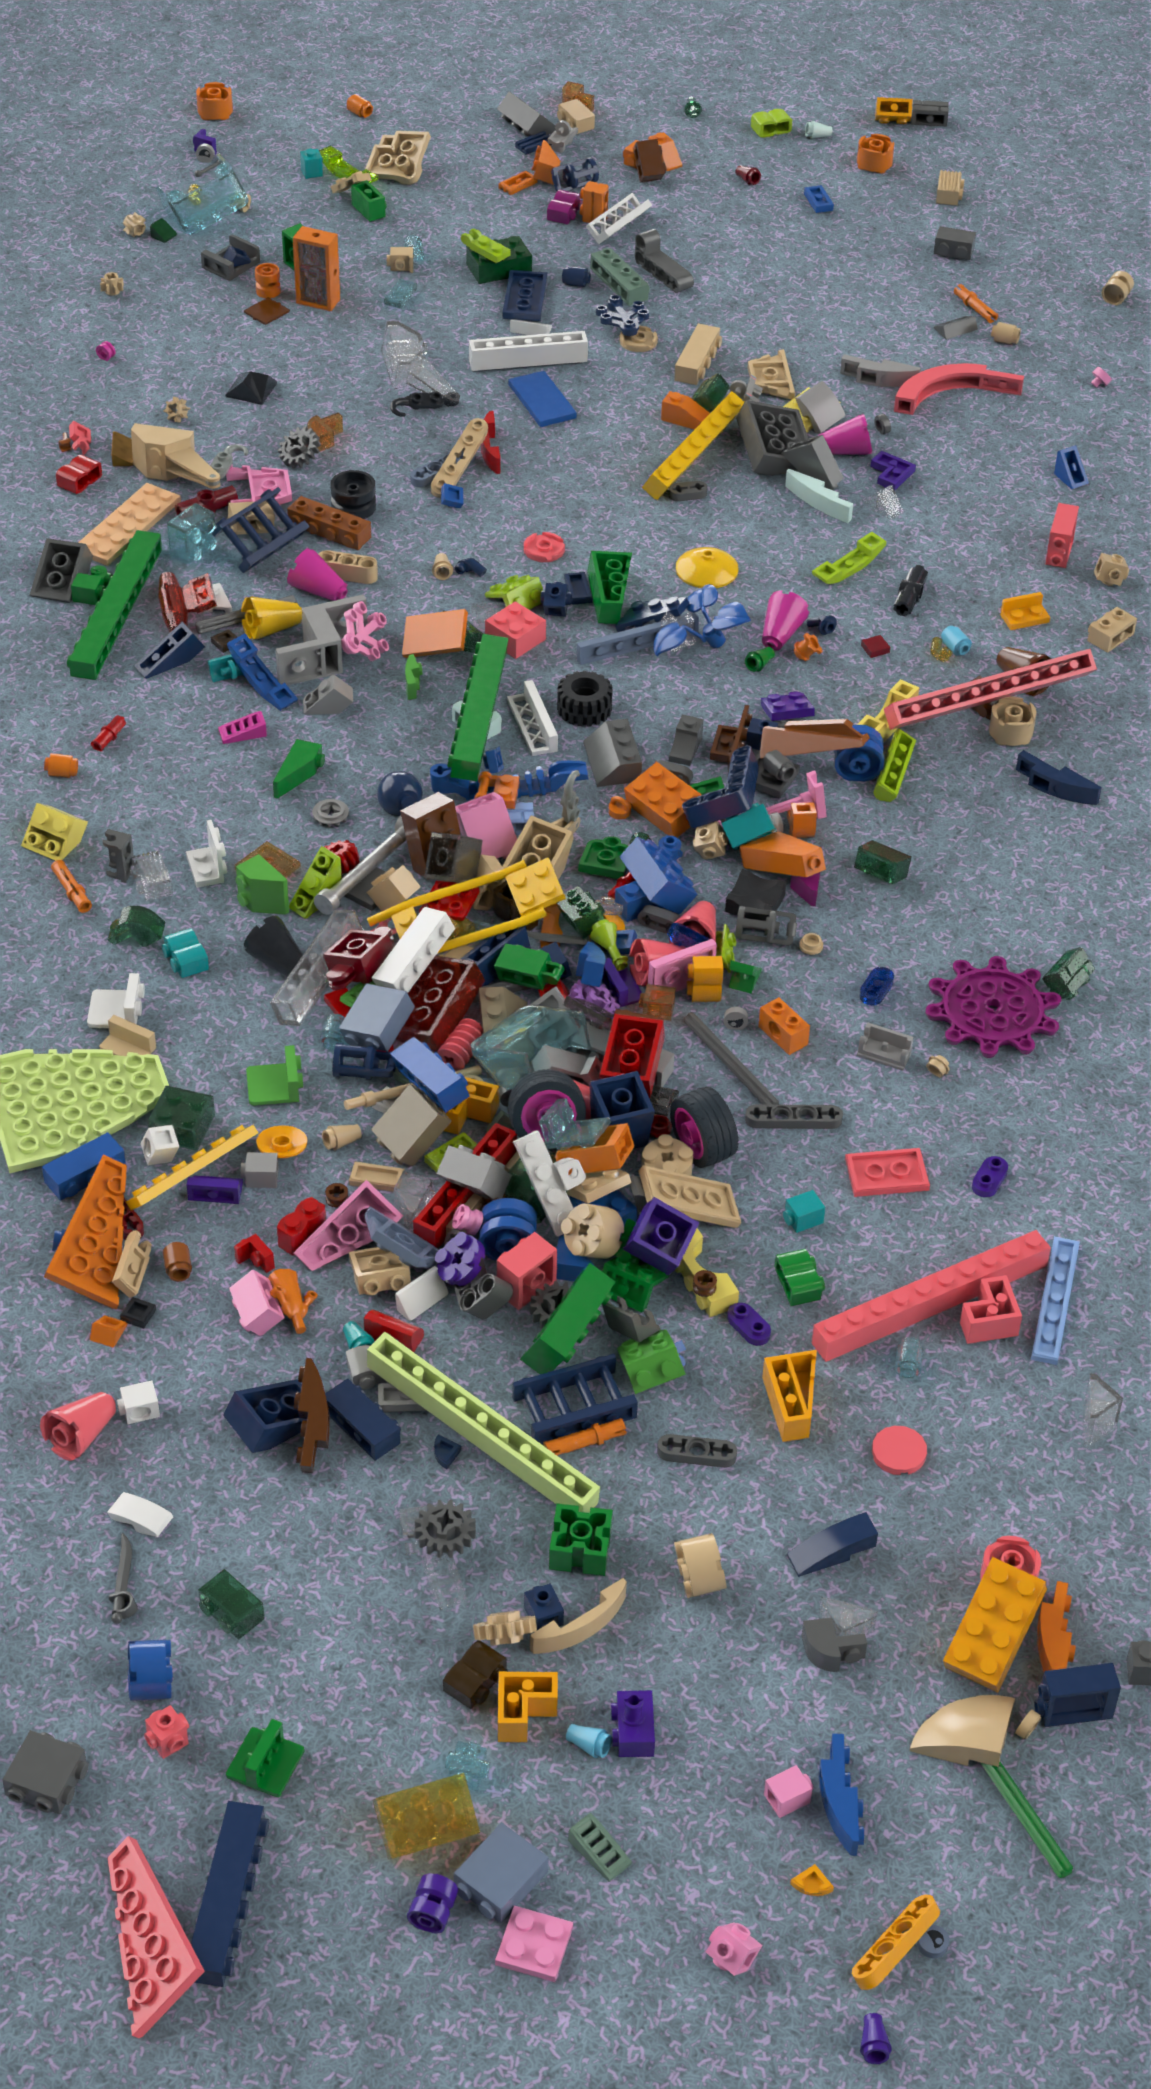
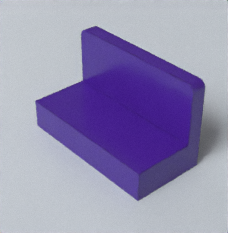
[602,958,645,1008]
[186,1175,243,1204]

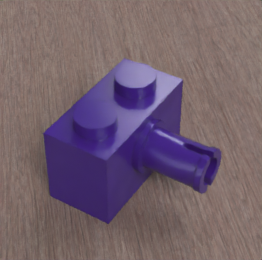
[611,1690,655,1757]

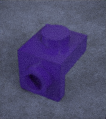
[193,129,217,155]

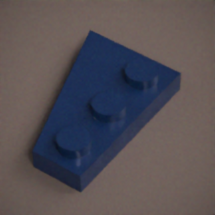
[615,596,689,632]

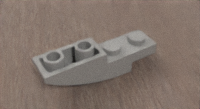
[840,354,921,387]

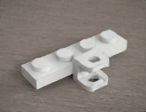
[513,1130,586,1236]

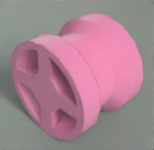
[452,1204,483,1236]

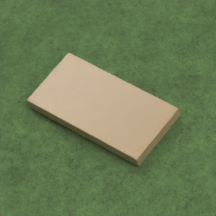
[638,1165,741,1228]

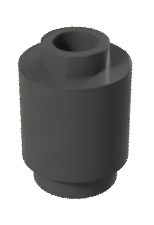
[763,750,796,782]

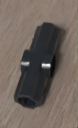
[893,565,928,617]

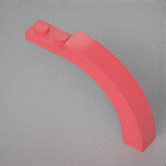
[894,363,1024,415]

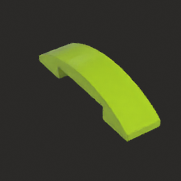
[812,532,887,584]

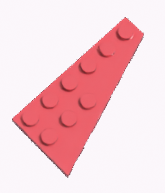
[108,1836,205,2038]

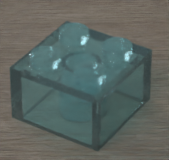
[167,503,217,565]

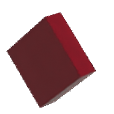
[861,635,891,658]

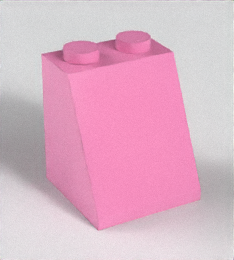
[455,792,517,862]

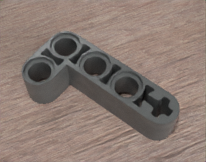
[635,229,694,293]
[444,1229,513,1320]

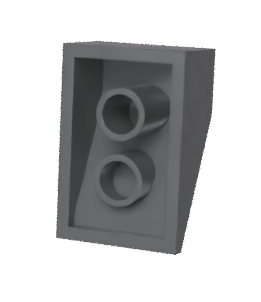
[30,538,93,603]

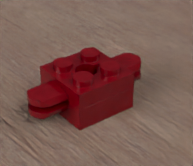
[323,927,395,990]

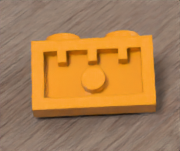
[1000,592,1050,630]

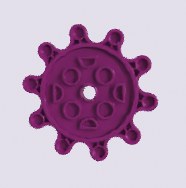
[925,956,1061,1058]

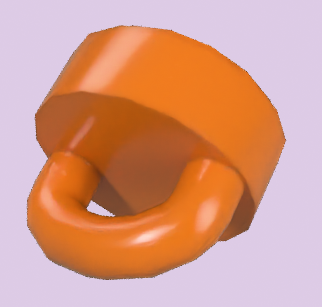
[609,796,631,820]

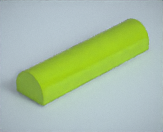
[873,728,916,802]

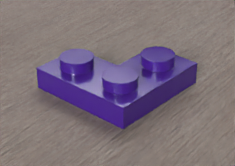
[870,451,916,491]

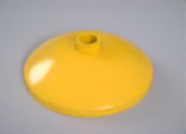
[676,547,739,588]

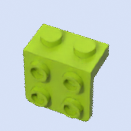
[485,575,544,610]

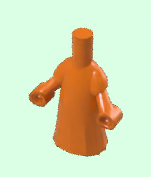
[268,1269,318,1334]

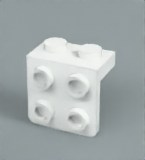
[87,973,145,1028]

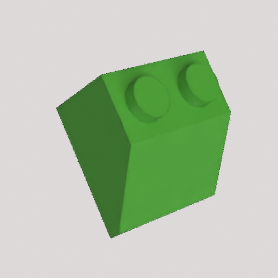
[235,854,289,915]

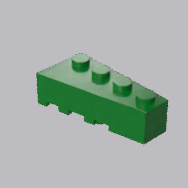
[587,551,632,624]
[520,1263,615,1374]

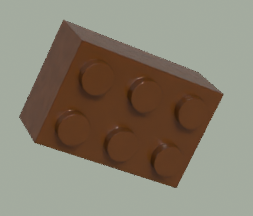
[400,792,466,880]

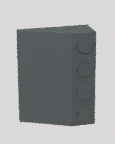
[736,400,809,476]

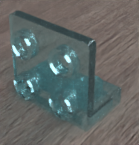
[539,1098,611,1150]

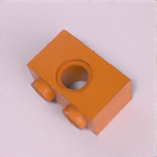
[758,997,810,1055]

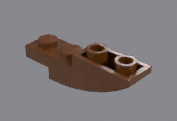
[294,1358,330,1473]

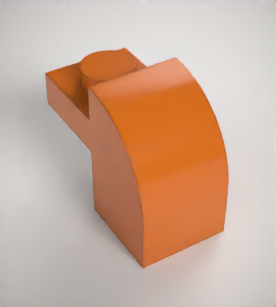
[787,802,817,838]

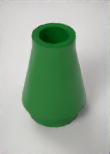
[745,647,775,672]

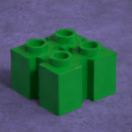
[549,1503,613,1576]

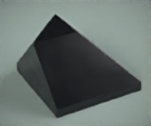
[225,371,277,405]

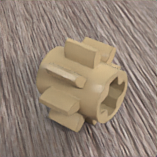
[123,212,146,237]
[100,272,124,296]
[163,397,190,423]

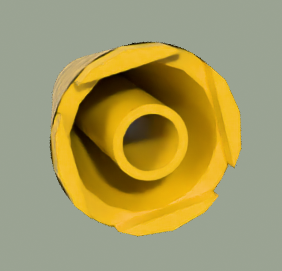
[241,596,302,640]

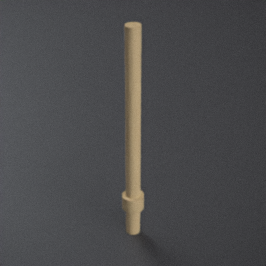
[344,1065,482,1110]

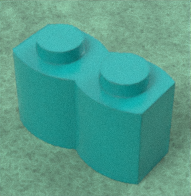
[162,928,209,978]

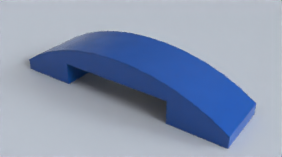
[227,633,298,711]

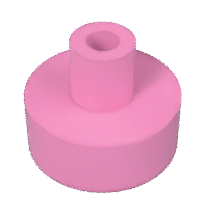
[1091,367,1112,388]

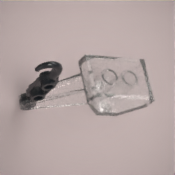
[381,321,460,417]

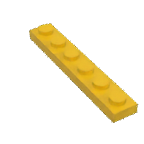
[126,1124,258,1210]

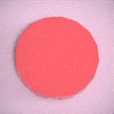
[524,532,565,562]
[872,1426,927,1475]

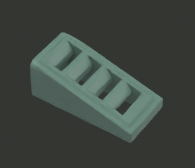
[568,1813,632,1882]

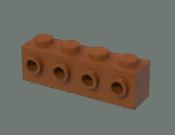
[287,496,372,550]

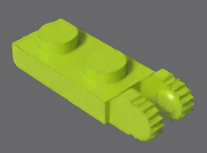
[460,228,510,263]

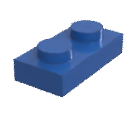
[804,185,834,213]
[483,746,504,774]

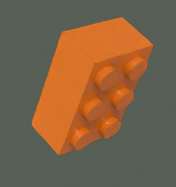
[624,762,701,838]

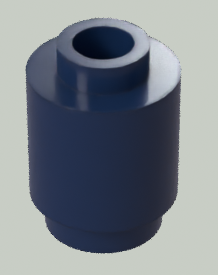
[562,266,591,287]

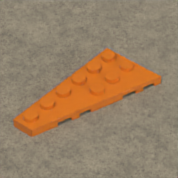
[44,1154,127,1309]

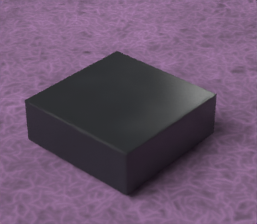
[120,1297,156,1329]

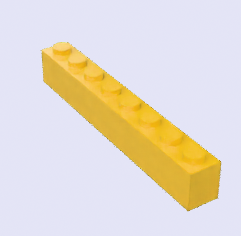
[642,391,744,500]

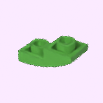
[405,654,423,700]

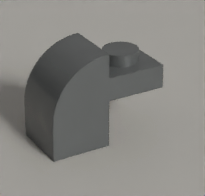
[801,1617,867,1672]

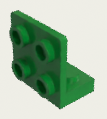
[602,1257,670,1313]

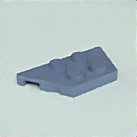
[364,1206,439,1268]

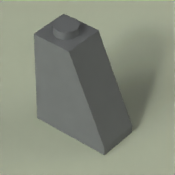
[782,435,844,490]

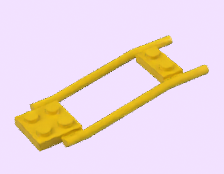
[367,857,566,954]

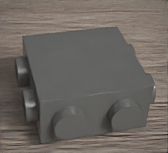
[2,1730,89,1814]

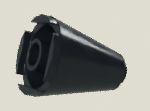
[244,915,308,980]

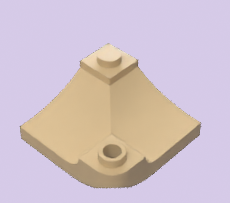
[364,131,431,185]

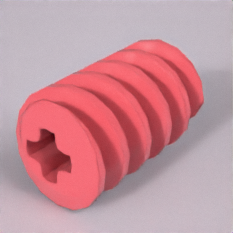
[438,1018,484,1071]

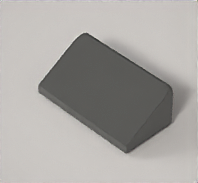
[934,316,978,340]

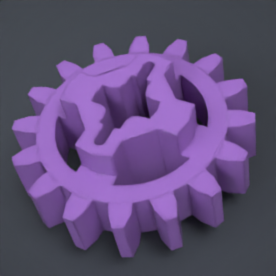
[568,979,620,1025]

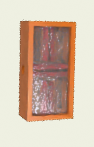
[293,226,340,311]

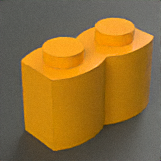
[686,956,723,1002]

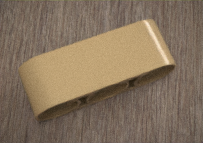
[319,550,378,584]

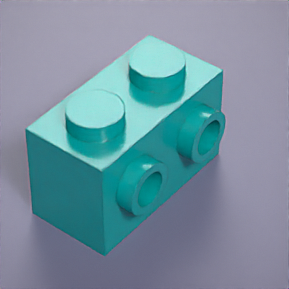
[721,802,777,851]

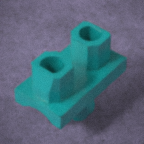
[208,654,243,682]

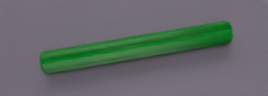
[980,1761,1073,1878]

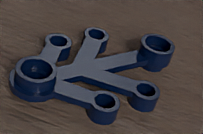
[596,295,649,336]

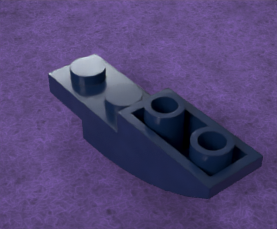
[1016,750,1102,805]

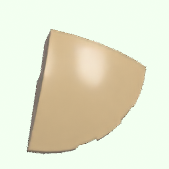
[910,1695,1015,1767]

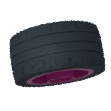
[508,1069,586,1151]
[670,1087,739,1168]

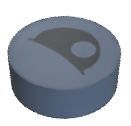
[917,1925,949,1958]

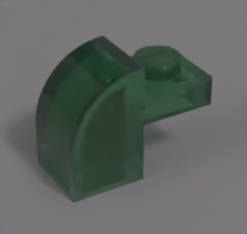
[108,906,166,947]

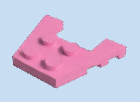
[226,465,292,505]

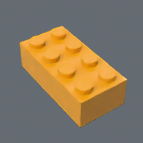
[943,1557,1047,1693]

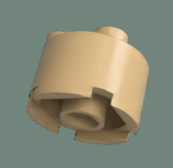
[989,696,1036,746]
[641,1134,693,1176]
[561,1203,624,1259]
[674,1533,727,1598]

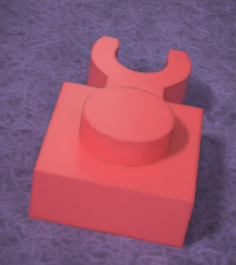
[69,421,91,455]

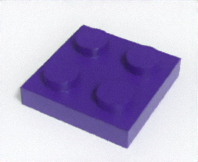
[761,691,815,721]

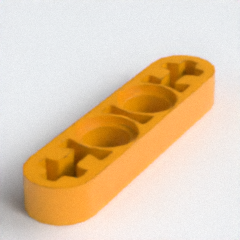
[852,1894,940,1990]

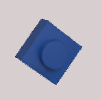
[441,483,463,508]
[616,930,637,955]

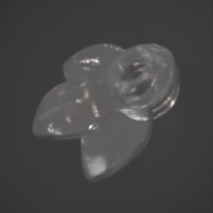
[661,612,699,652]

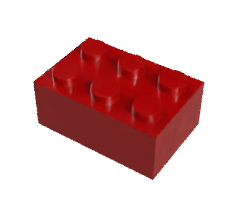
[600,1014,665,1098]

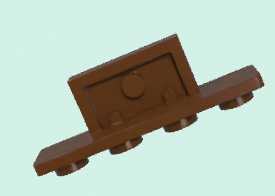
[710,705,753,777]

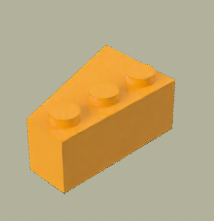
[762,1350,817,1442]

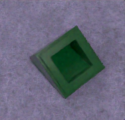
[150,218,177,243]

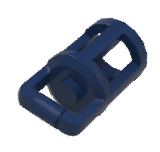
[551,157,599,192]
[332,1043,396,1080]

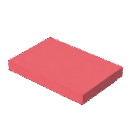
[845,1148,930,1197]

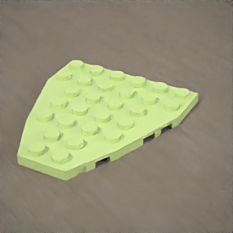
[0,1049,171,1173]

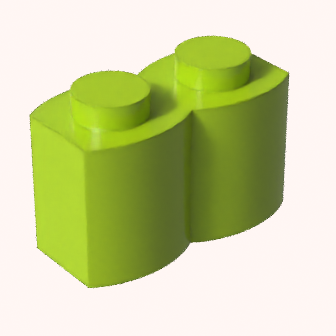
[751,109,793,138]

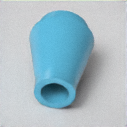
[566,1724,612,1758]

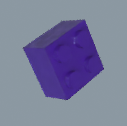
[623,1197,699,1275]

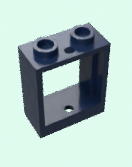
[1034,1663,1121,1727]

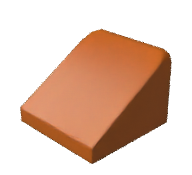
[90,1315,128,1348]

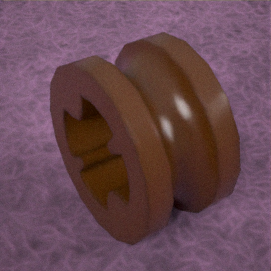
[325,1183,349,1208]
[693,1270,717,1297]

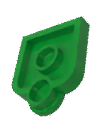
[578,836,628,879]

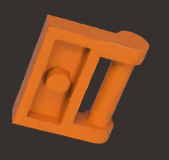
[474,771,520,809]

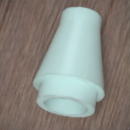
[805,121,832,139]

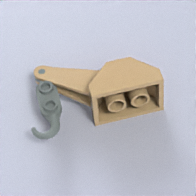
[131,423,249,489]
[502,770,581,880]

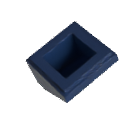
[223,246,251,267]

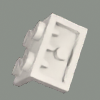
[186,820,227,888]

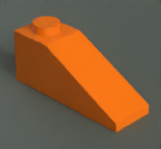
[661,391,710,430]

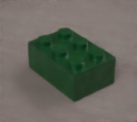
[466,236,532,284]

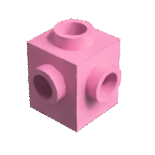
[706,1922,763,1976]

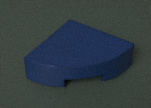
[434,1434,462,1469]

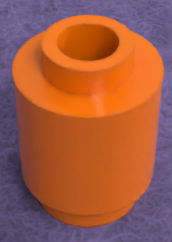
[347,94,373,118]
[44,753,78,778]

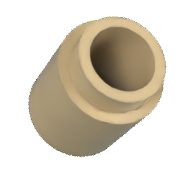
[991,322,1021,345]

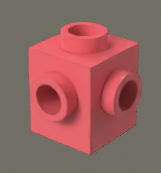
[144,1705,189,1759]

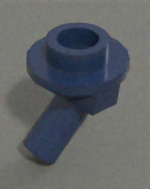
[807,614,837,635]

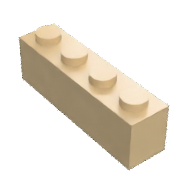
[674,323,722,385]

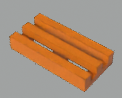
[499,171,538,195]

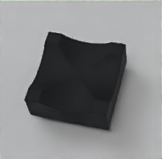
[725,869,786,921]

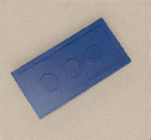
[508,371,577,427]

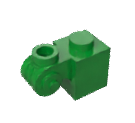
[71,565,113,605]

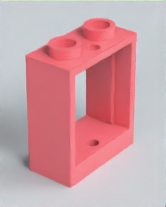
[1045,503,1079,568]

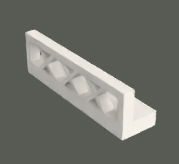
[586,193,652,244]
[507,680,558,756]

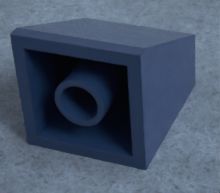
[589,1071,655,1149]

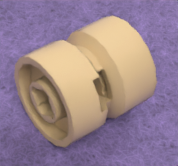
[1101,271,1134,306]

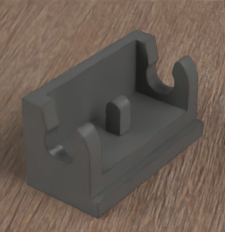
[103,829,135,883]
[602,1296,660,1342]

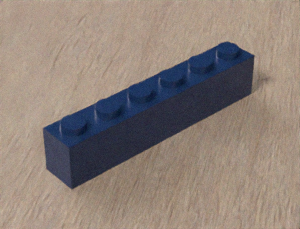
[191,1801,269,1987]

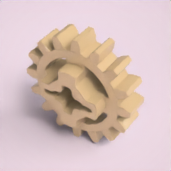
[473,1610,537,1646]

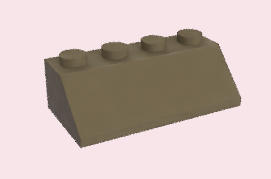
[479,987,534,1078]

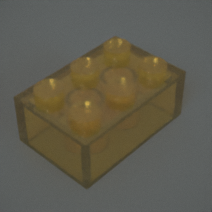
[372,1773,480,1860]

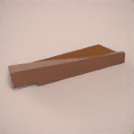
[760,719,870,759]

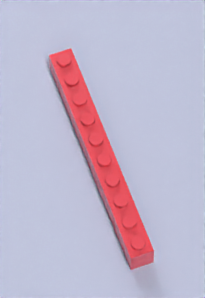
[884,649,1097,730]
[812,1230,1051,1362]

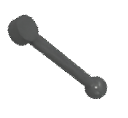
[195,159,224,177]

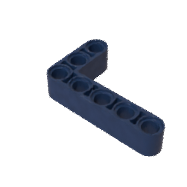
[682,746,759,828]

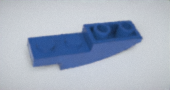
[819,1733,864,1856]

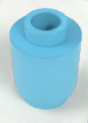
[941,626,972,656]

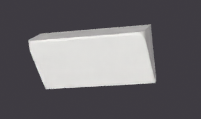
[510,319,552,335]
[395,1266,448,1321]

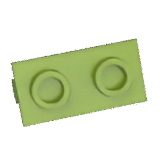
[716,924,736,973]

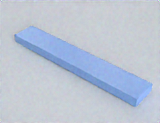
[1031,1236,1080,1365]

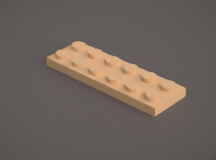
[78,483,181,566]

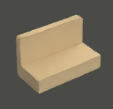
[99,1015,156,1056]

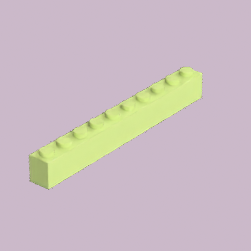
[367,1332,600,1513]

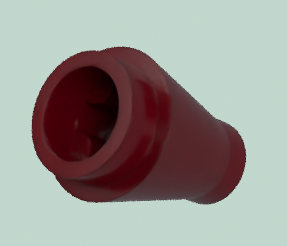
[735,165,761,185]

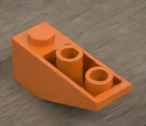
[532,140,561,185]

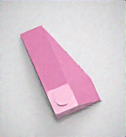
[293,1180,403,1271]

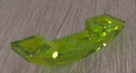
[319,145,378,183]

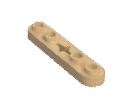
[431,418,488,498]

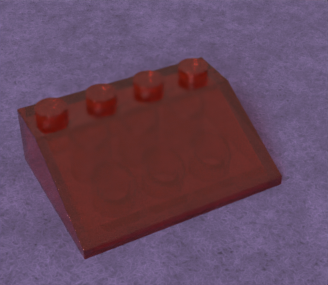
[396,955,485,1053]

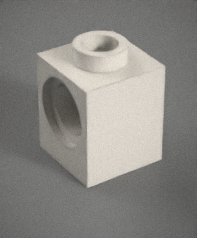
[140,1125,179,1165]
[117,1380,160,1424]

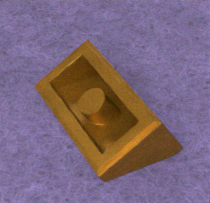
[111,431,133,466]

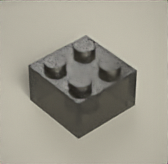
[424,832,483,884]

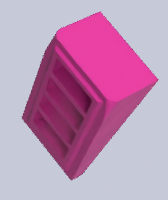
[218,711,267,744]

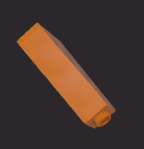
[739,831,826,877]

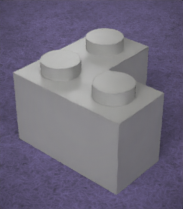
[436,1145,512,1201]

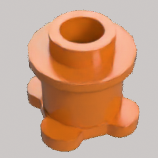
[794,633,823,661]

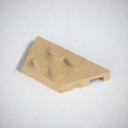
[748,349,795,399]

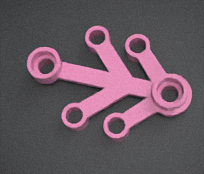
[341,601,389,661]

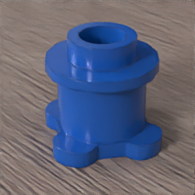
[658,836,683,862]

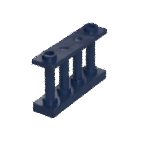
[212,487,310,573]
[512,1354,638,1445]

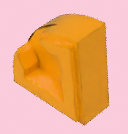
[790,1864,834,1896]

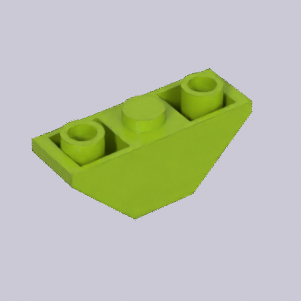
[289,846,341,919]

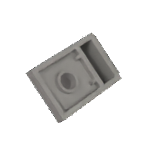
[276,594,367,685]

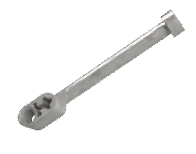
[314,802,417,915]

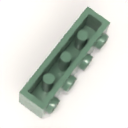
[590,248,650,306]

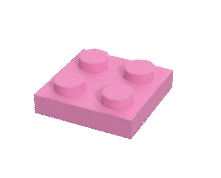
[495,1906,573,1982]

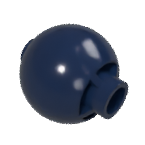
[377,771,423,816]

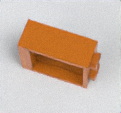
[556,1123,634,1175]

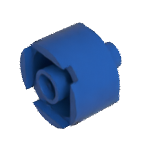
[128,1639,173,1701]

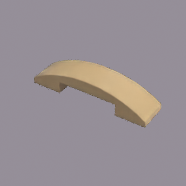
[530,1578,627,1654]

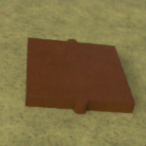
[244,297,290,325]

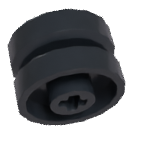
[330,470,376,519]

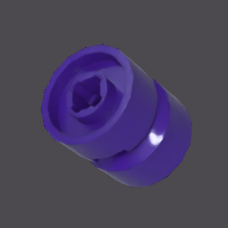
[407,1873,459,1934]

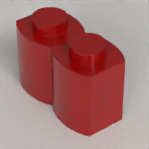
[56,455,102,494]
[277,1197,326,1255]

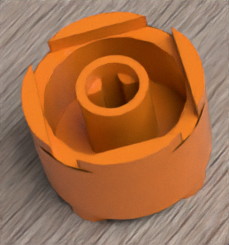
[196,82,233,120]
[857,134,894,174]

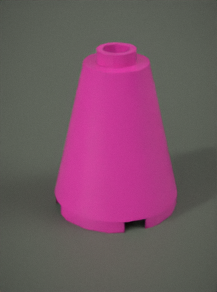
[819,414,872,455]
[287,548,348,601]
[762,590,810,650]

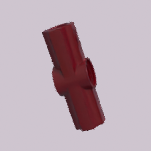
[175,485,238,521]

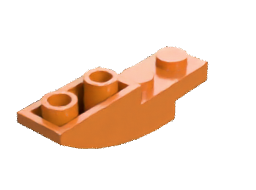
[1037,1581,1076,1671]

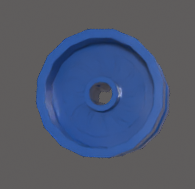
[834,725,884,782]
[479,1198,537,1261]

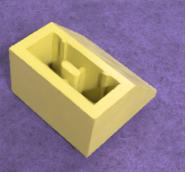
[21,803,88,861]

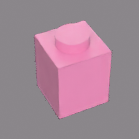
[764,1765,813,1818]

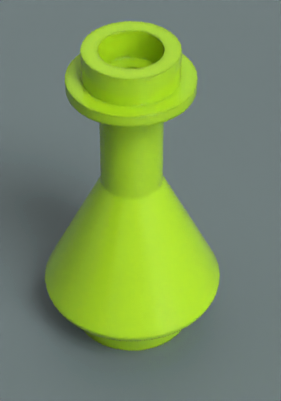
[590,919,628,971]

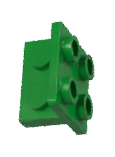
[226,1719,305,1798]

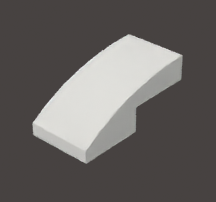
[107,1492,173,1537]

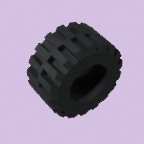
[557,671,613,727]

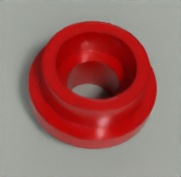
[650,1114,672,1138]

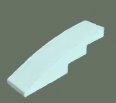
[785,469,853,523]

